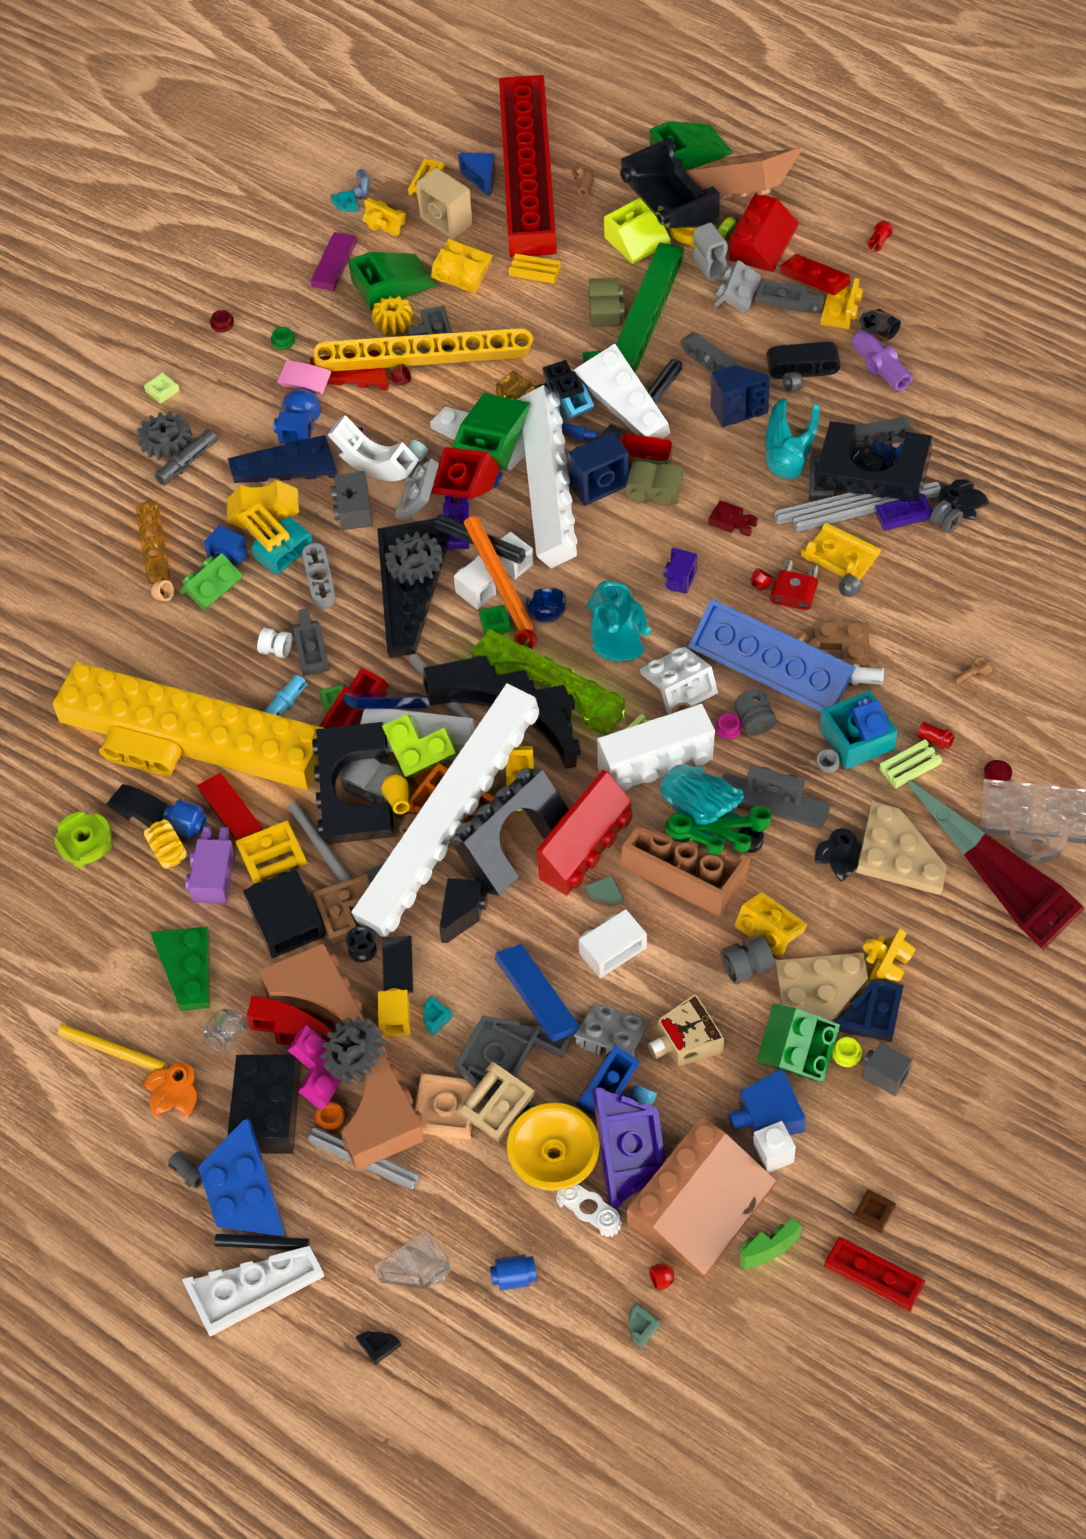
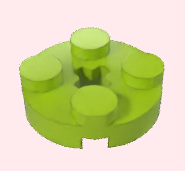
[54,811,113,867]

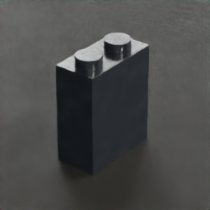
[243,869,325,959]

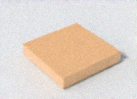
[414,1073,477,1140]

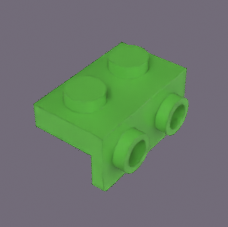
[179,553,243,611]

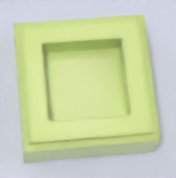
[144,373,180,404]

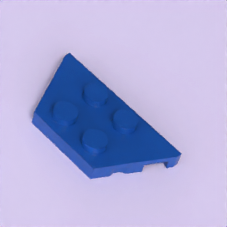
[198,1119,286,1236]

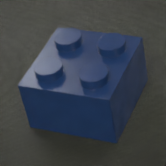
[568,432,629,506]

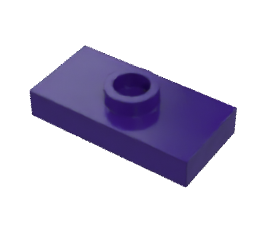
[875,494,933,531]

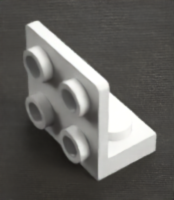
[640,647,718,714]

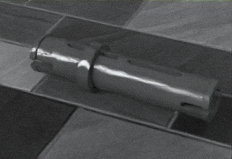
[154,429,218,486]

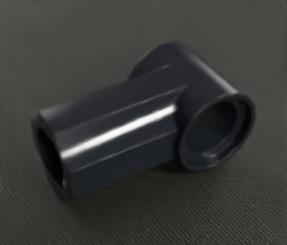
[859,309,901,340]

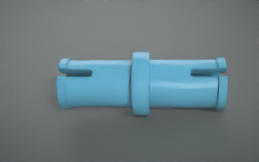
[263,674,308,716]

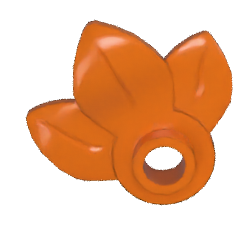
[144,1062,198,1118]

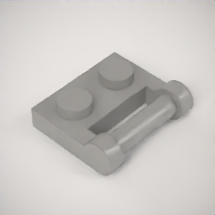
[395,458,439,521]

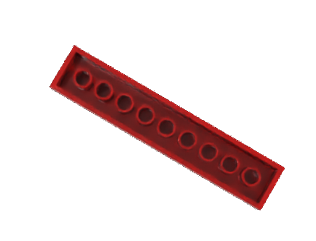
[499,75,557,257]

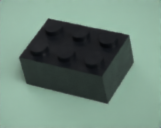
[227,1055,301,1154]

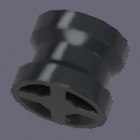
[346,926,377,963]

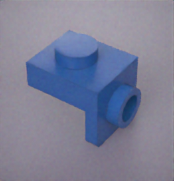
[847,698,891,742]

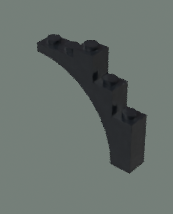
[423,655,581,769]

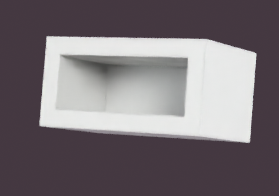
[578,909,647,978]

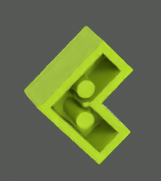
[382,714,460,778]

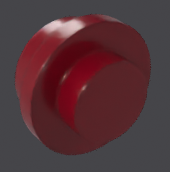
[210,310,234,332]
[984,760,1012,787]

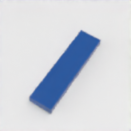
[495,944,580,1042]

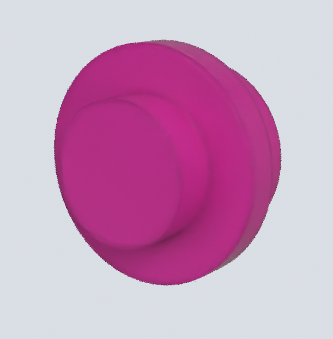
[715,713,743,739]

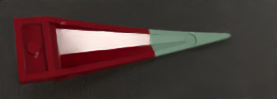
[908,781,1085,950]

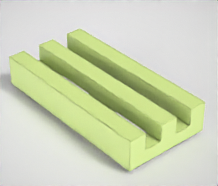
[879,739,942,789]

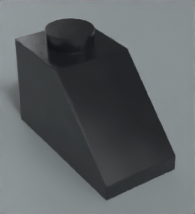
[439,878,488,943]

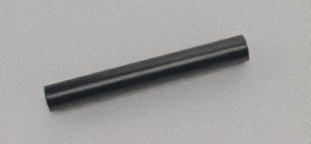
[215,1234,310,1250]

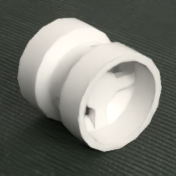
[257,627,292,659]

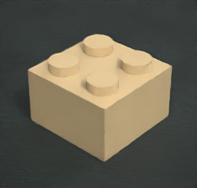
[416,168,473,239]

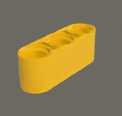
[99,726,183,777]

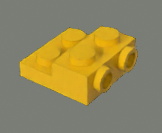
[431,239,493,294]

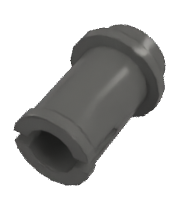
[168,1151,203,1188]

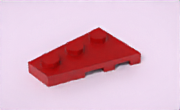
[310,350,388,390]

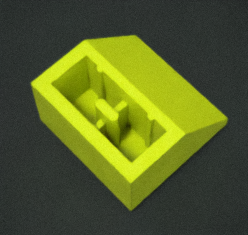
[604,198,671,264]

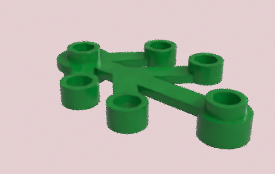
[665,806,772,855]

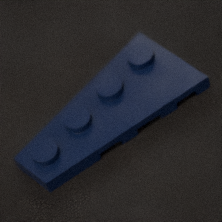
[228,435,337,483]

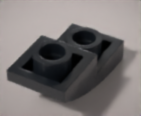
[542,360,584,400]
[106,784,168,827]
[382,936,414,993]

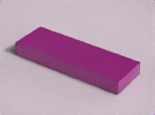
[311,232,357,291]

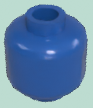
[163,799,207,839]

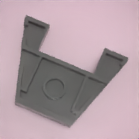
[454,1016,574,1125]

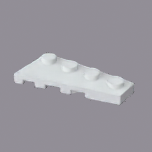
[430,406,525,470]
[182,1246,325,1337]

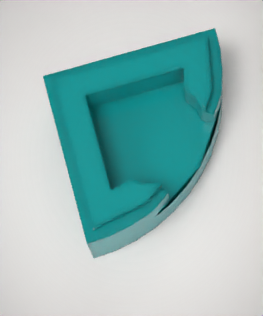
[330,190,359,212]
[423,996,453,1037]

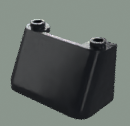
[620,138,720,228]

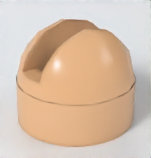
[151,580,174,601]

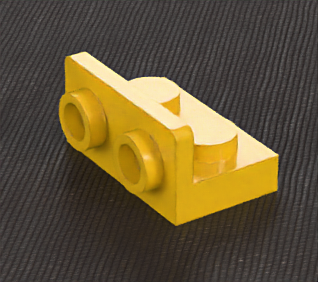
[821,278,863,329]
[735,892,807,958]

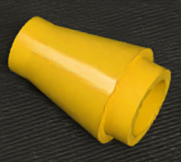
[381,774,410,814]

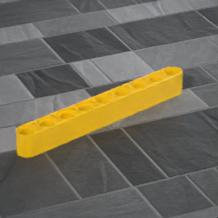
[314,328,533,371]

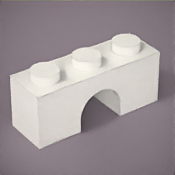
[454,532,534,610]

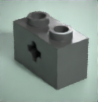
[331,471,372,530]

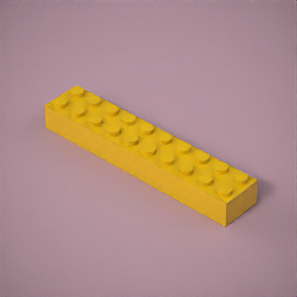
[53,662,323,790]

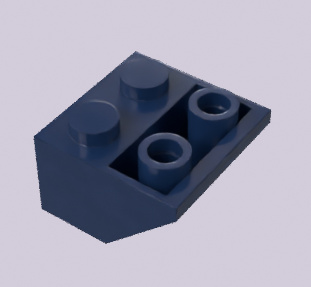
[710,365,770,427]

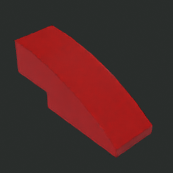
[319,667,389,728]
[246,995,333,1046]

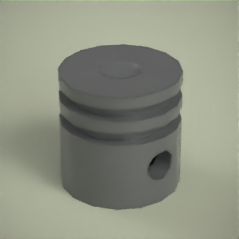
[734,689,776,735]

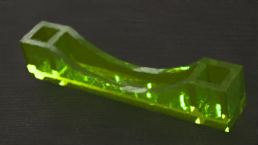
[471,629,626,736]

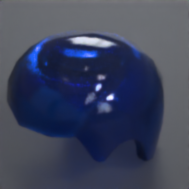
[526,588,566,623]

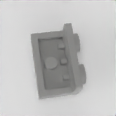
[713,260,762,314]

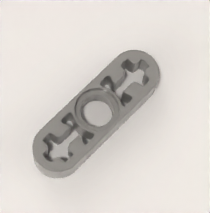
[302,543,336,609]

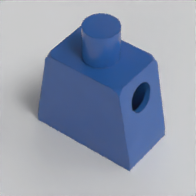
[728,1069,806,1136]

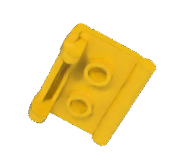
[801,522,881,580]

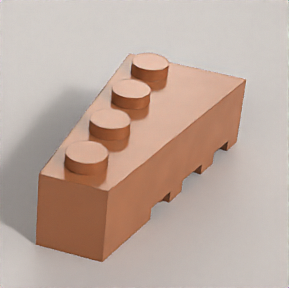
[620,827,751,917]

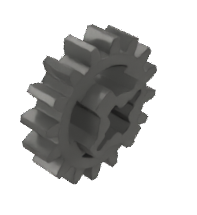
[137,411,192,460]
[385,532,443,585]
[321,1016,386,1083]

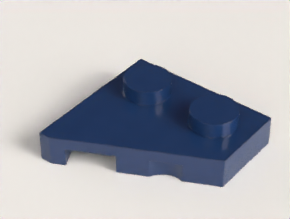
[836,979,904,1042]

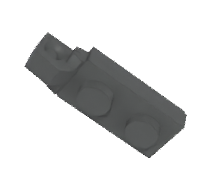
[755,280,824,313]
[293,608,329,676]

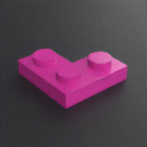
[288,1025,342,1110]

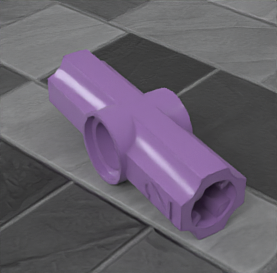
[851,330,913,392]

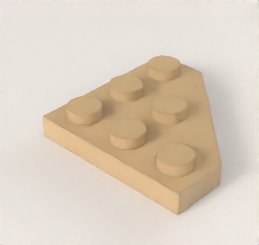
[856,801,947,895]
[775,952,868,1021]

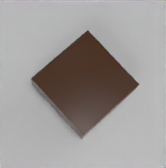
[853,1189,896,1233]

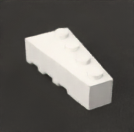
[572,344,671,438]

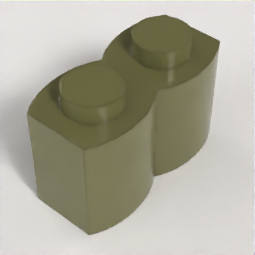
[589,278,625,326]
[626,461,683,505]

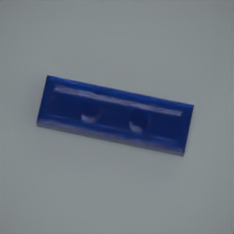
[343,692,429,709]

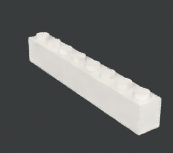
[519,385,577,569]

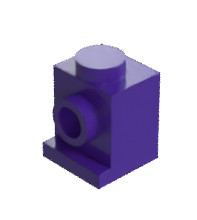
[664,547,697,594]

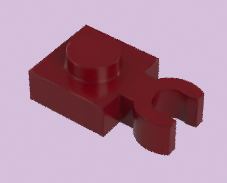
[708,500,758,536]

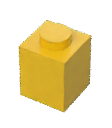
[378,988,411,1037]

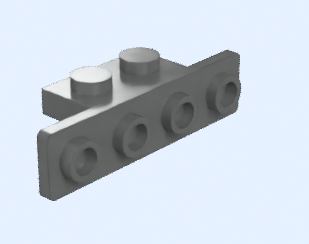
[722,765,830,829]

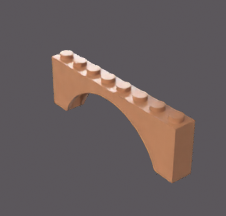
[258,944,426,1171]

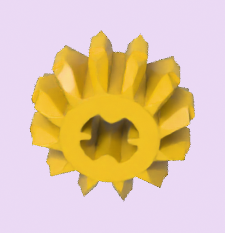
[372,295,413,336]
[144,819,187,869]

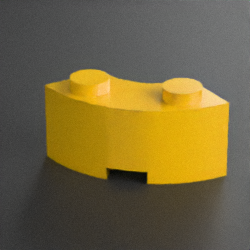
[227,480,299,529]

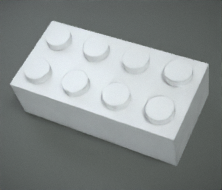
[597,704,715,792]

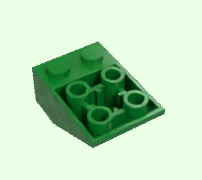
[650,121,732,171]
[348,252,436,311]
[452,393,531,471]

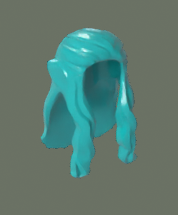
[765,398,820,479]
[586,581,652,663]
[660,764,744,836]

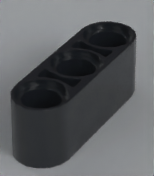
[766,342,841,379]

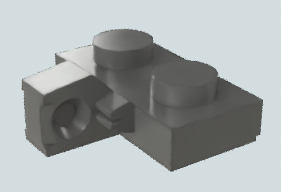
[407,306,454,350]

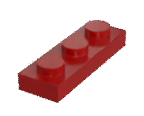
[780,254,851,296]

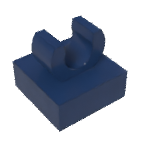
[867,439,896,471]

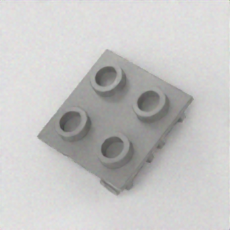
[574,1003,650,1058]

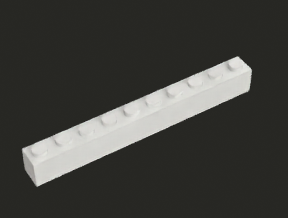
[352,684,539,937]

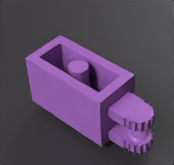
[185,826,235,904]

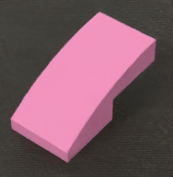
[277,361,331,394]

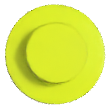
[832,1037,862,1067]

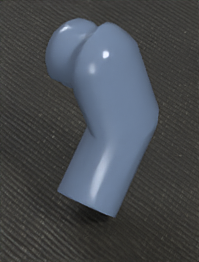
[353,169,370,198]

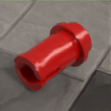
[867,221,893,252]
[917,721,955,750]

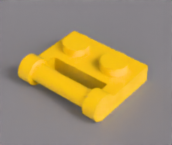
[235,820,307,884]

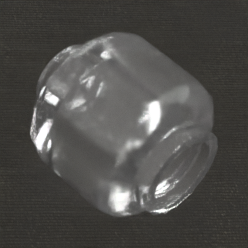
[203,1009,248,1053]

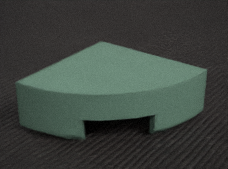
[585,876,623,905]
[628,1302,661,1350]

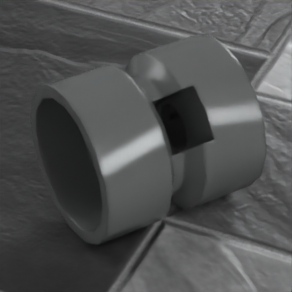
[720,934,775,985]

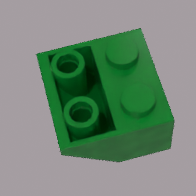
[756,1004,840,1083]

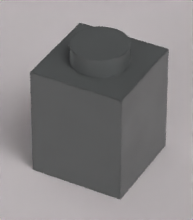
[862,1042,913,1096]

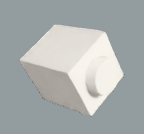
[753,1121,796,1173]

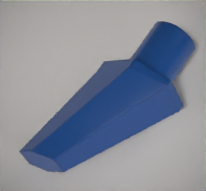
[562,423,597,442]

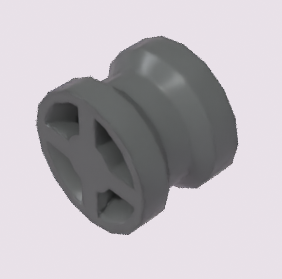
[930,500,963,533]

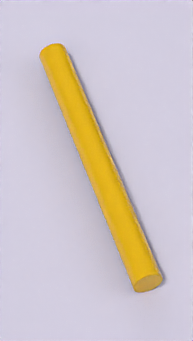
[58,1024,168,1071]

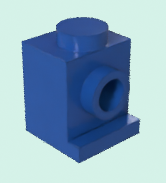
[273,410,313,444]
[204,525,248,567]

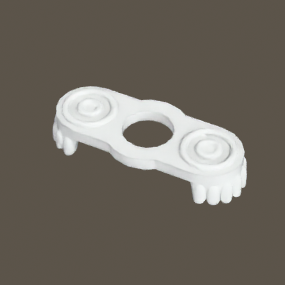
[556,1184,622,1237]

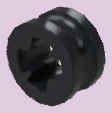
[738,827,764,853]

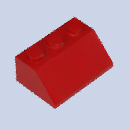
[729,193,799,273]

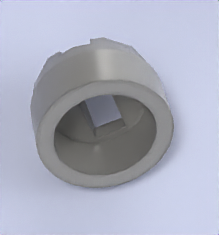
[817,749,840,774]

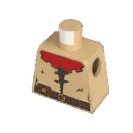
[648,994,724,1066]

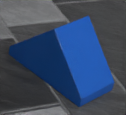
[458,152,496,196]

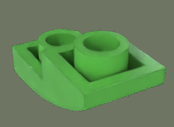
[739,1218,802,1269]

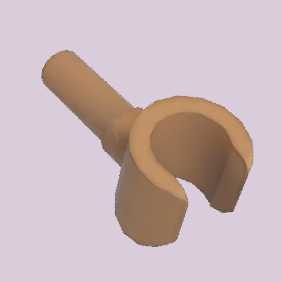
[954,656,993,684]

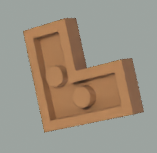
[814,621,870,668]
[313,874,371,944]

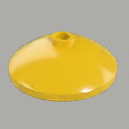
[507,1103,600,1191]

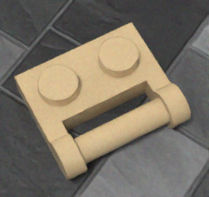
[455,1062,535,1142]

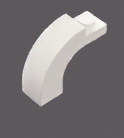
[328,415,419,481]

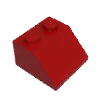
[431,447,500,499]

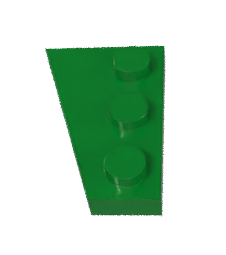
[150,927,210,1011]

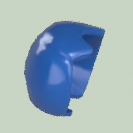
[281,388,321,422]

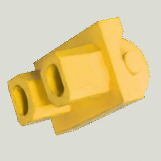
[362,198,406,237]
[863,928,916,983]

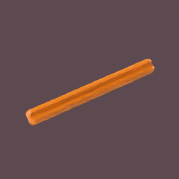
[464,516,534,632]

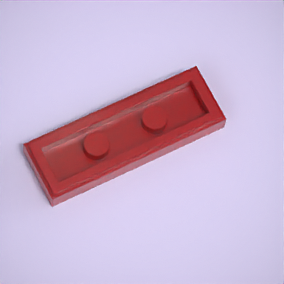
[197,772,263,841]
[824,1236,925,1311]

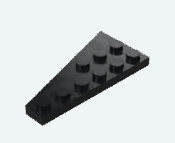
[377,515,455,658]

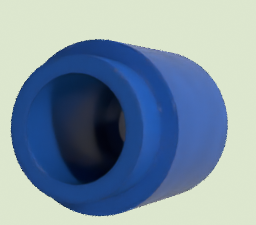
[490,1254,537,1291]

